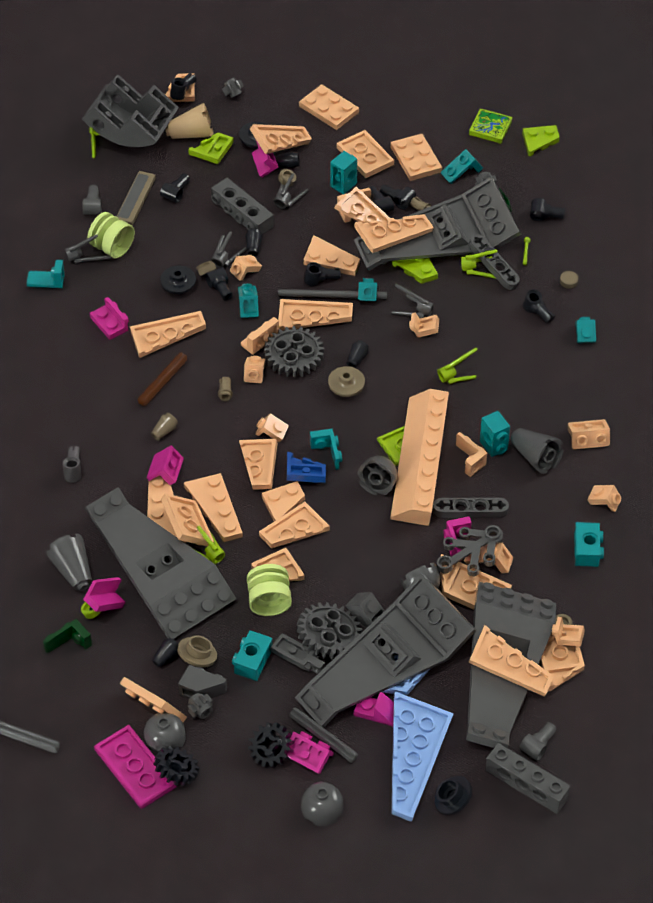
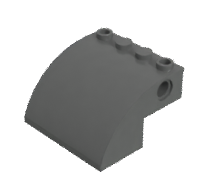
[82,74,179,147]

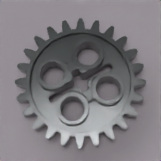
[264,326,324,377]
[296,602,363,660]

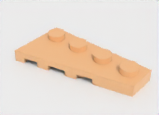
[354,214,434,253]
[184,473,243,542]
[147,476,186,543]
[468,625,553,697]

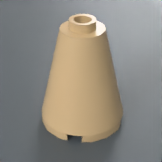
[165,103,214,139]

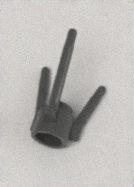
[273,173,309,209]
[211,232,247,268]
[65,234,112,264]
[392,284,434,318]

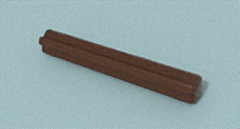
[138,352,187,406]

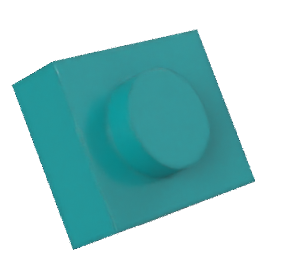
[358,278,377,301]
[575,317,596,343]

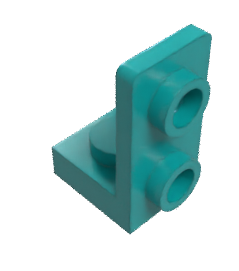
[441,149,483,184]
[27,260,65,288]
[238,284,259,318]
[310,429,342,470]

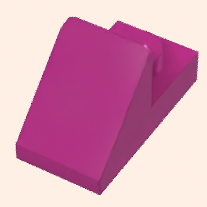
[354,692,394,726]

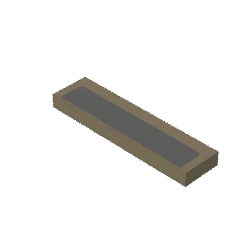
[116,171,156,226]

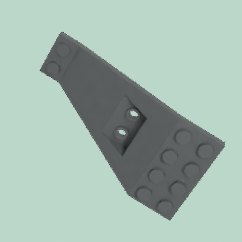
[354,177,521,271]
[85,487,236,639]
[295,573,477,727]
[466,582,556,748]

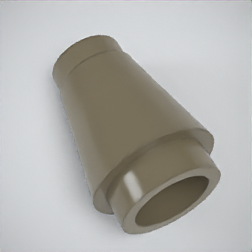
[151,413,178,441]

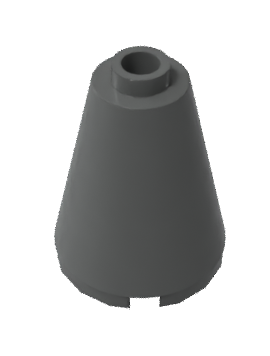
[511,428,564,474]
[46,534,92,591]

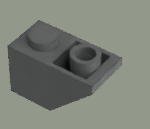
[345,592,385,628]
[178,665,227,699]

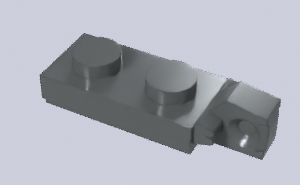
[270,633,325,674]

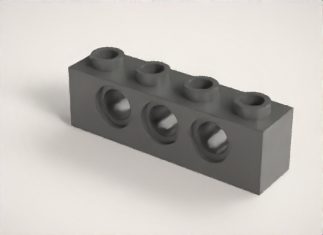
[211,178,274,235]
[485,743,571,814]

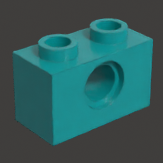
[330,151,357,194]
[480,411,510,457]
[574,522,604,567]
[232,630,273,681]

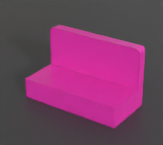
[252,140,278,178]
[147,445,184,485]
[83,577,125,612]

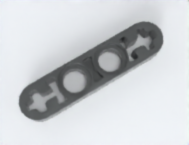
[469,234,519,290]
[433,498,509,518]

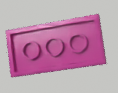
[94,725,177,809]

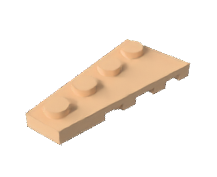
[250,124,312,154]
[278,299,353,331]
[130,311,206,358]

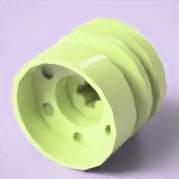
[87,212,135,259]
[247,564,292,616]

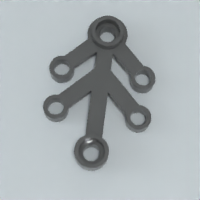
[437,525,503,577]

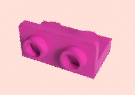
[90,297,129,340]
[287,731,334,774]

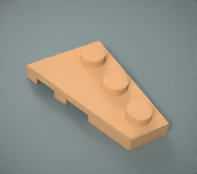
[259,502,330,548]

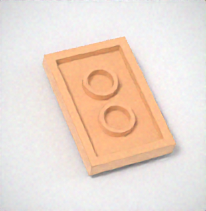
[299,84,359,130]
[337,130,394,178]
[390,134,442,181]
[161,493,214,546]

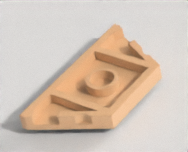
[440,554,512,610]
[540,633,585,691]

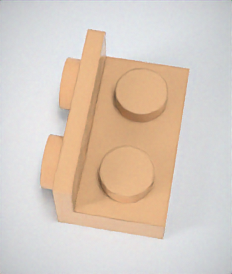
[241,317,279,355]
[568,419,610,449]

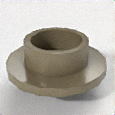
[328,366,365,397]
[178,635,217,667]

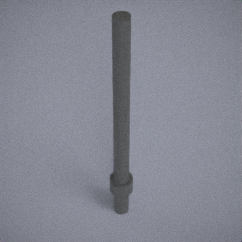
[278,289,387,299]

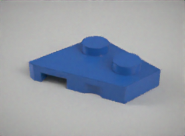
[287,452,326,483]

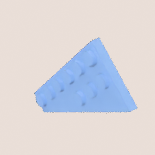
[391,692,453,822]

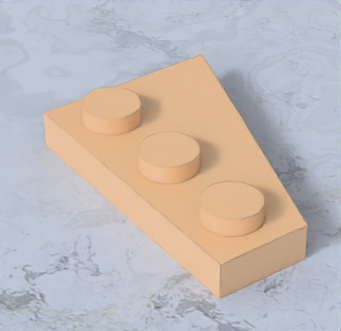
[334,187,390,224]
[303,235,360,276]
[239,439,278,490]
[120,677,187,723]

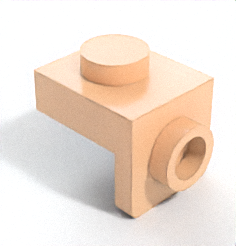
[230,255,262,281]
[409,312,439,338]
[244,356,265,383]
[256,413,289,442]
[587,485,621,512]
[552,617,585,646]

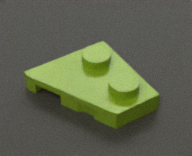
[522,125,560,156]
[188,133,234,164]
[392,258,438,284]

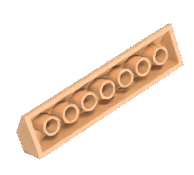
[390,389,449,526]

